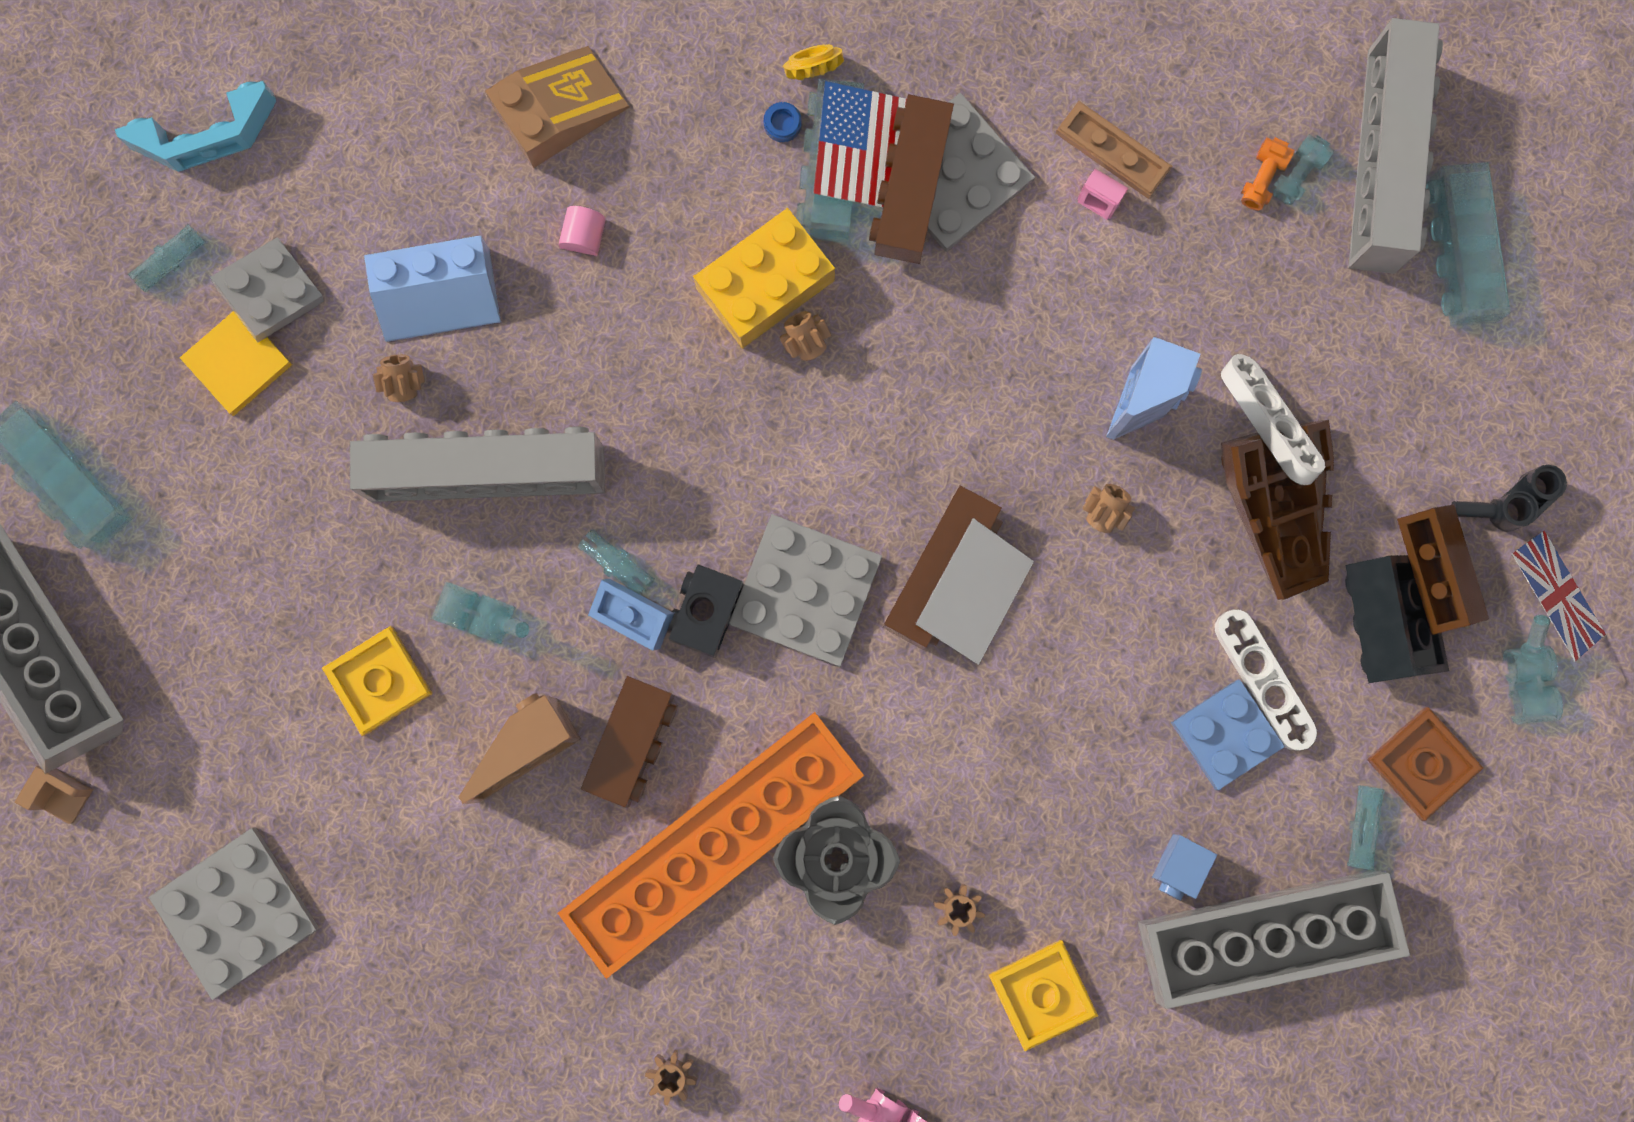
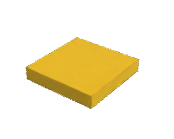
[180,311,293,416]
[322,626,433,736]
[988,940,1098,1051]

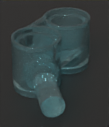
[431,581,529,644]
[1503,615,1563,725]

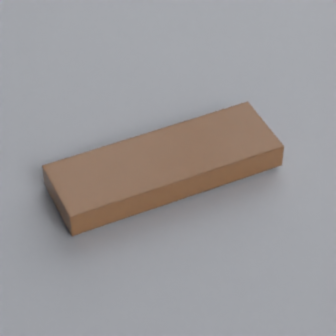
[1055,101,1172,199]

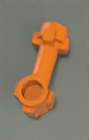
[1241,137,1295,211]

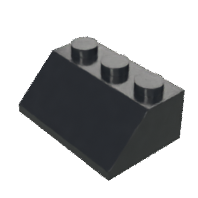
[1345,555,1449,684]

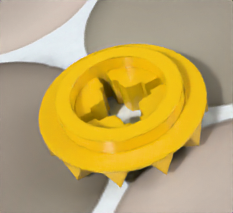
[783,44,844,80]

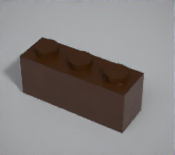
[1397,504,1489,635]
[580,676,678,808]

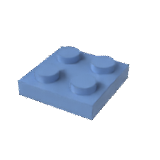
[1171,679,1285,790]

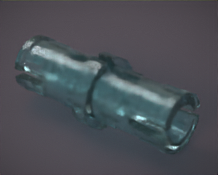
[128,224,206,293]
[578,529,655,596]
[1347,785,1385,870]

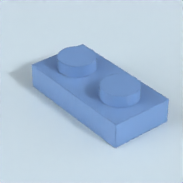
[588,578,674,651]

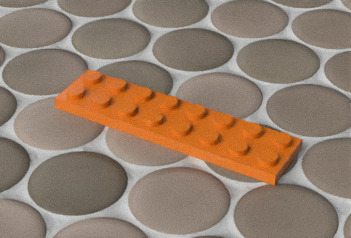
[557,712,864,979]

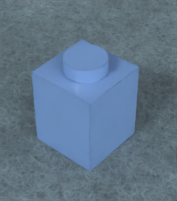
[1152,834,1217,901]

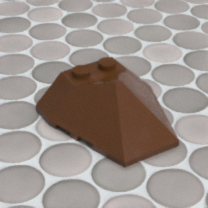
[1221,420,1334,600]

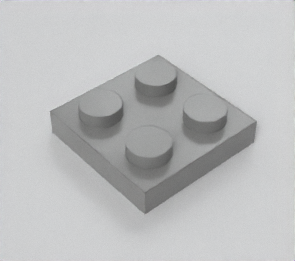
[210,237,324,343]

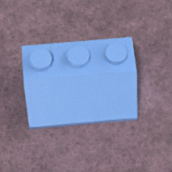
[364,235,501,342]
[1106,337,1202,440]

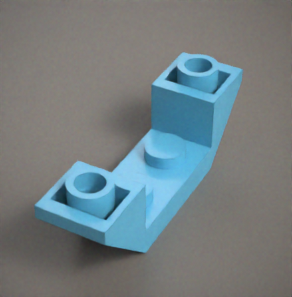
[115,81,276,172]

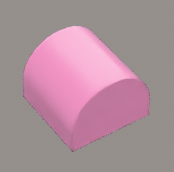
[1077,168,1129,220]
[559,206,606,256]

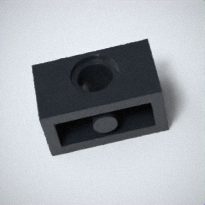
[668,564,744,658]

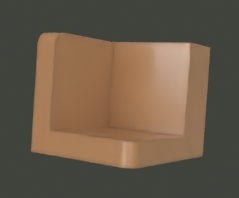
[14,766,93,824]

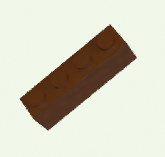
[869,94,954,264]
[883,485,1003,650]

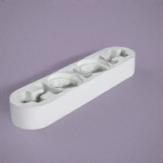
[1221,354,1325,485]
[1215,610,1317,751]

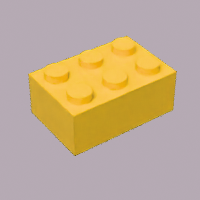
[693,208,835,349]

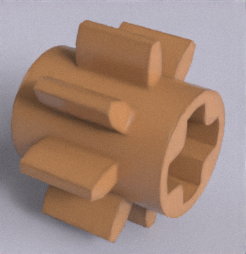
[779,311,831,361]
[372,354,425,402]
[1082,484,1135,533]
[934,884,985,936]
[645,1050,697,1106]

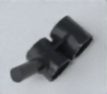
[1451,464,1567,532]

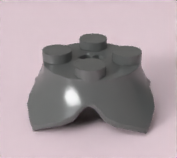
[773,796,900,925]

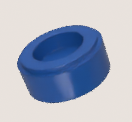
[763,102,802,142]

